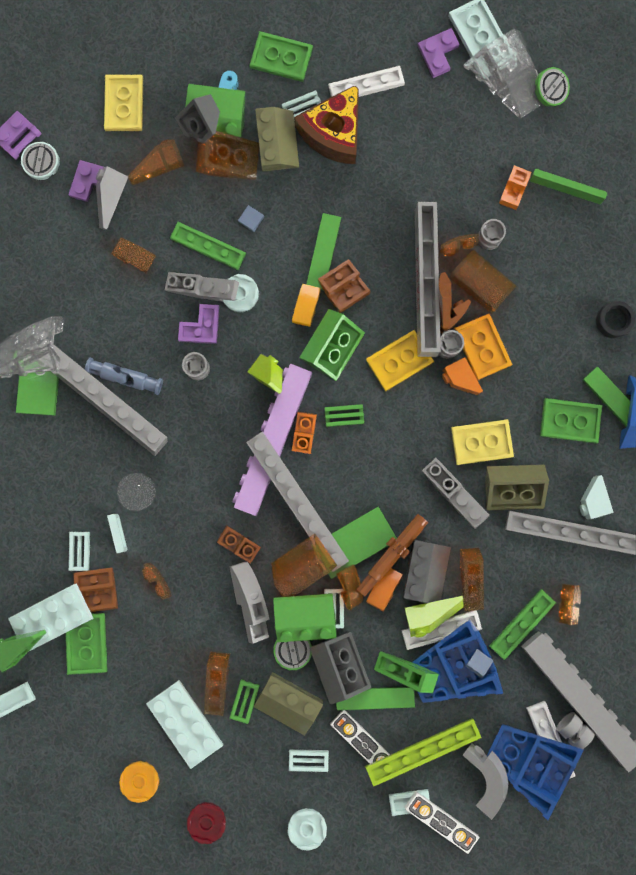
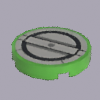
[535,67,570,107]
[274,640,312,670]

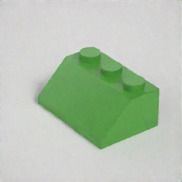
[185,84,245,137]
[299,309,365,381]
[274,593,336,642]

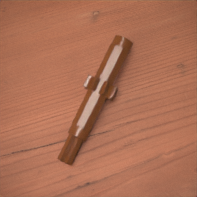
[357,514,428,596]

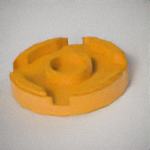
[119,761,159,803]

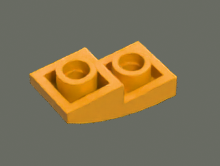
[292,284,321,327]

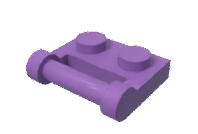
[0,111,42,160]

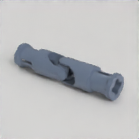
[85,357,163,395]

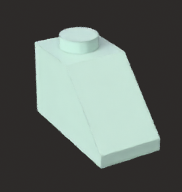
[580,475,613,519]

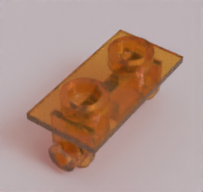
[559,584,582,625]

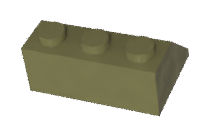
[255,107,299,171]
[485,465,549,510]
[254,672,323,736]

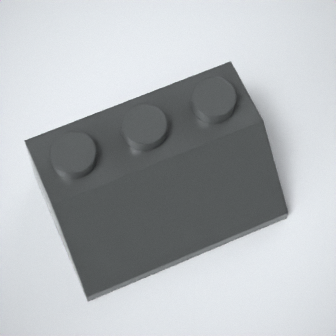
[402,540,451,603]
[310,632,372,704]

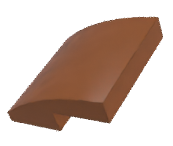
[318,259,370,313]
[439,272,452,328]
[74,567,118,612]

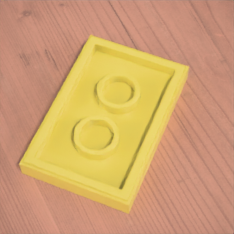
[104,75,143,131]
[451,419,514,465]

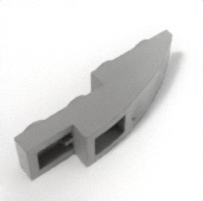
[165,272,239,301]
[422,458,489,529]
[230,561,269,644]

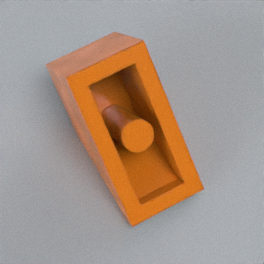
[442,357,483,395]

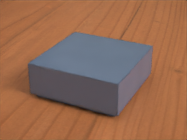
[238,205,264,232]
[466,649,493,678]

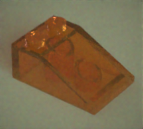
[196,131,259,180]

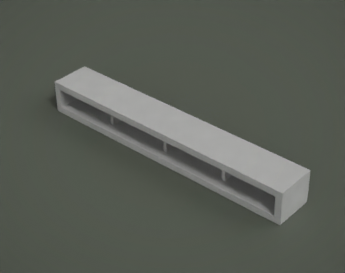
[414,202,441,357]
[35,340,167,456]
[521,631,636,773]

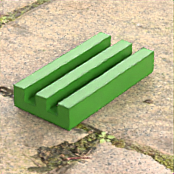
[325,404,364,427]
[230,679,260,724]

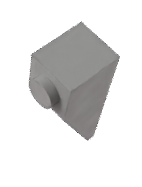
[96,166,128,230]

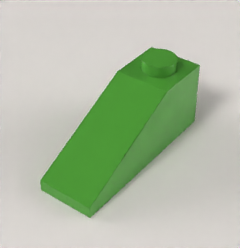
[0,630,47,672]
[374,651,439,693]

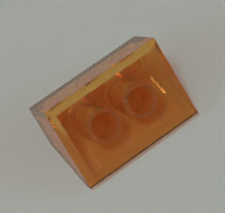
[449,250,516,314]
[271,533,337,597]

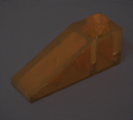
[128,139,184,186]
[460,548,484,611]
[204,652,230,716]

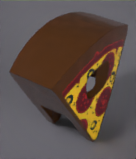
[294,86,359,164]

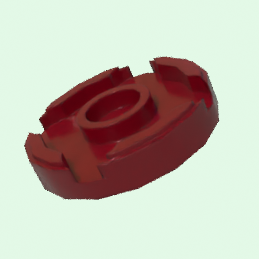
[187,802,226,844]

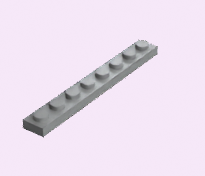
[246,431,349,572]
[505,511,636,555]

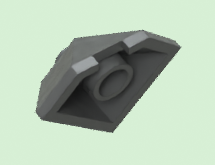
[175,94,220,143]

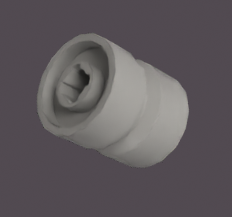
[477,219,506,250]
[438,330,464,359]
[182,352,210,381]
[556,712,595,749]

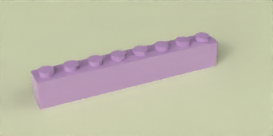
[232,364,312,516]

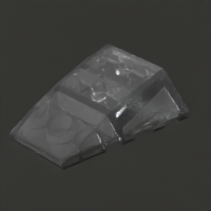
[463,29,543,118]
[0,316,64,378]

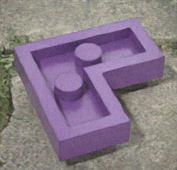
[418,28,459,78]
[69,160,103,202]
[178,304,219,344]

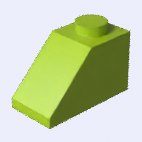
[248,354,283,394]

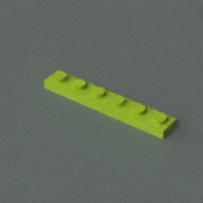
[365,718,481,786]

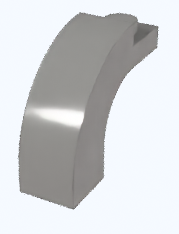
[463,744,508,820]

